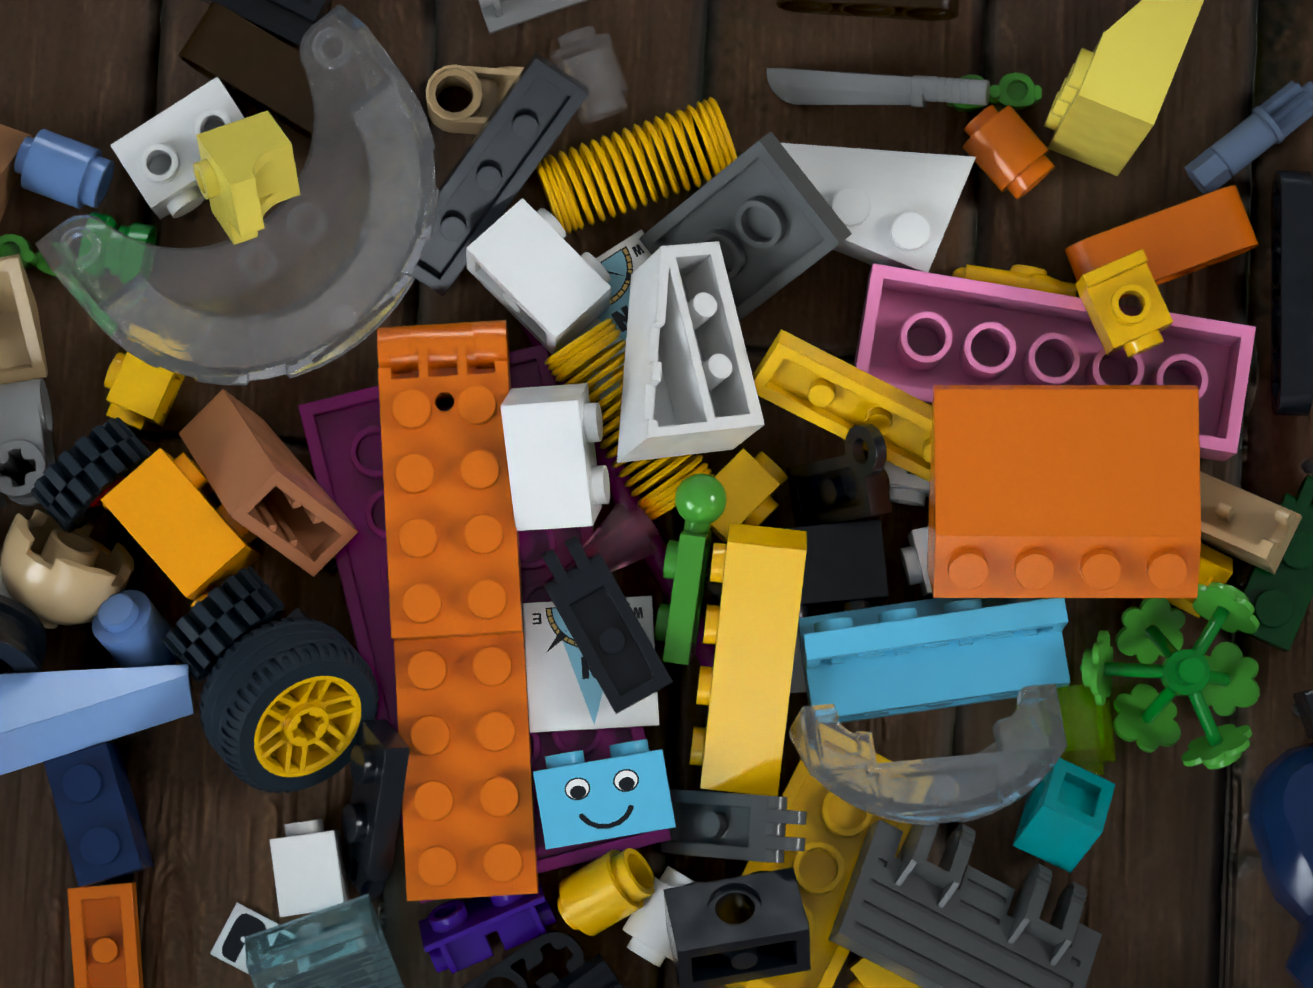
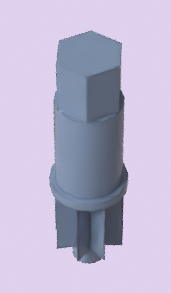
[1184,80,1313,194]

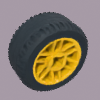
[200,617,379,793]

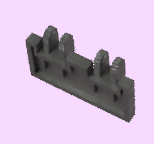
[828,806,1102,988]

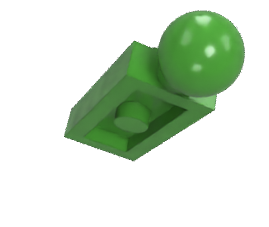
[655,473,727,665]

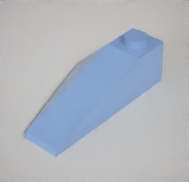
[0,664,194,775]

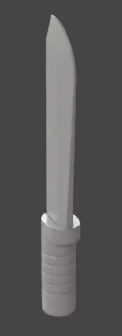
[767,68,990,108]

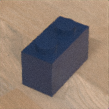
[44,743,154,887]

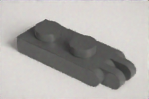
[660,789,807,863]

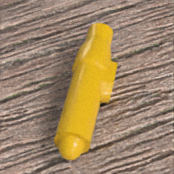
[952,264,1077,297]

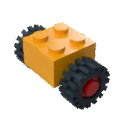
[31,417,285,682]

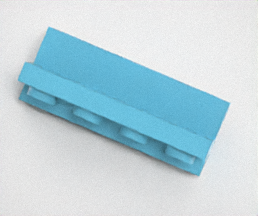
[798,598,1070,727]

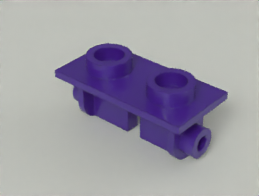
[418,876,557,974]

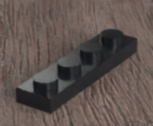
[391,52,589,296]

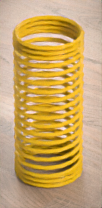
[536,97,737,234]
[544,318,715,521]

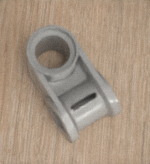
[0,378,56,506]

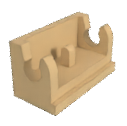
[1200,471,1302,574]

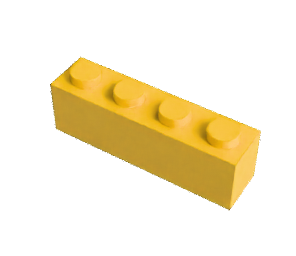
[689,523,807,796]

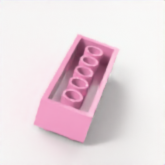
[854,263,1256,462]

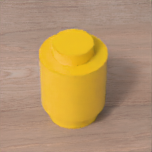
[557,848,655,936]

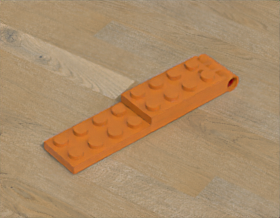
[377,320,539,901]

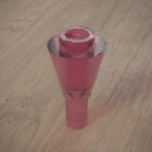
[547,502,659,581]

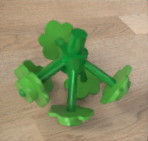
[1080,582,1260,769]

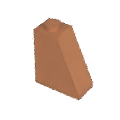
[178,389,358,577]

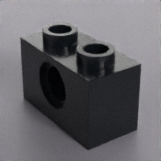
[663,868,811,988]

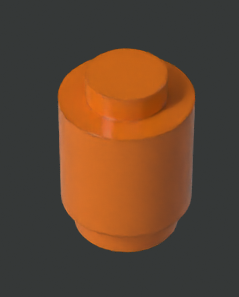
[962,104,1055,200]

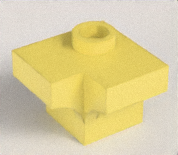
[193,110,301,245]

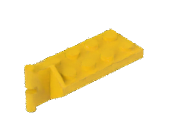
[725,724,933,988]

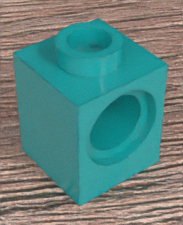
[1012,757,1116,873]

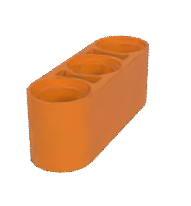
[1065,185,1259,300]

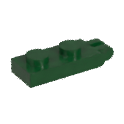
[1237,474,1313,652]

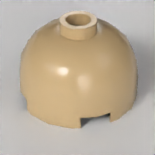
[1,509,134,629]

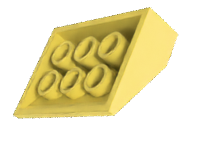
[1044,0,1204,176]

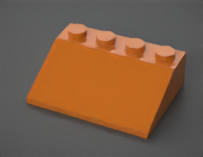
[927,385,1201,598]

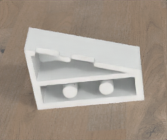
[781,143,976,272]
[617,241,765,463]

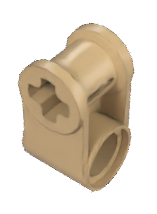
[425,64,524,135]

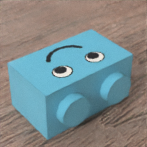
[533,739,676,850]

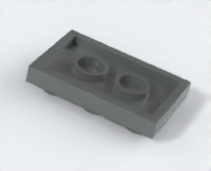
[639,131,852,321]

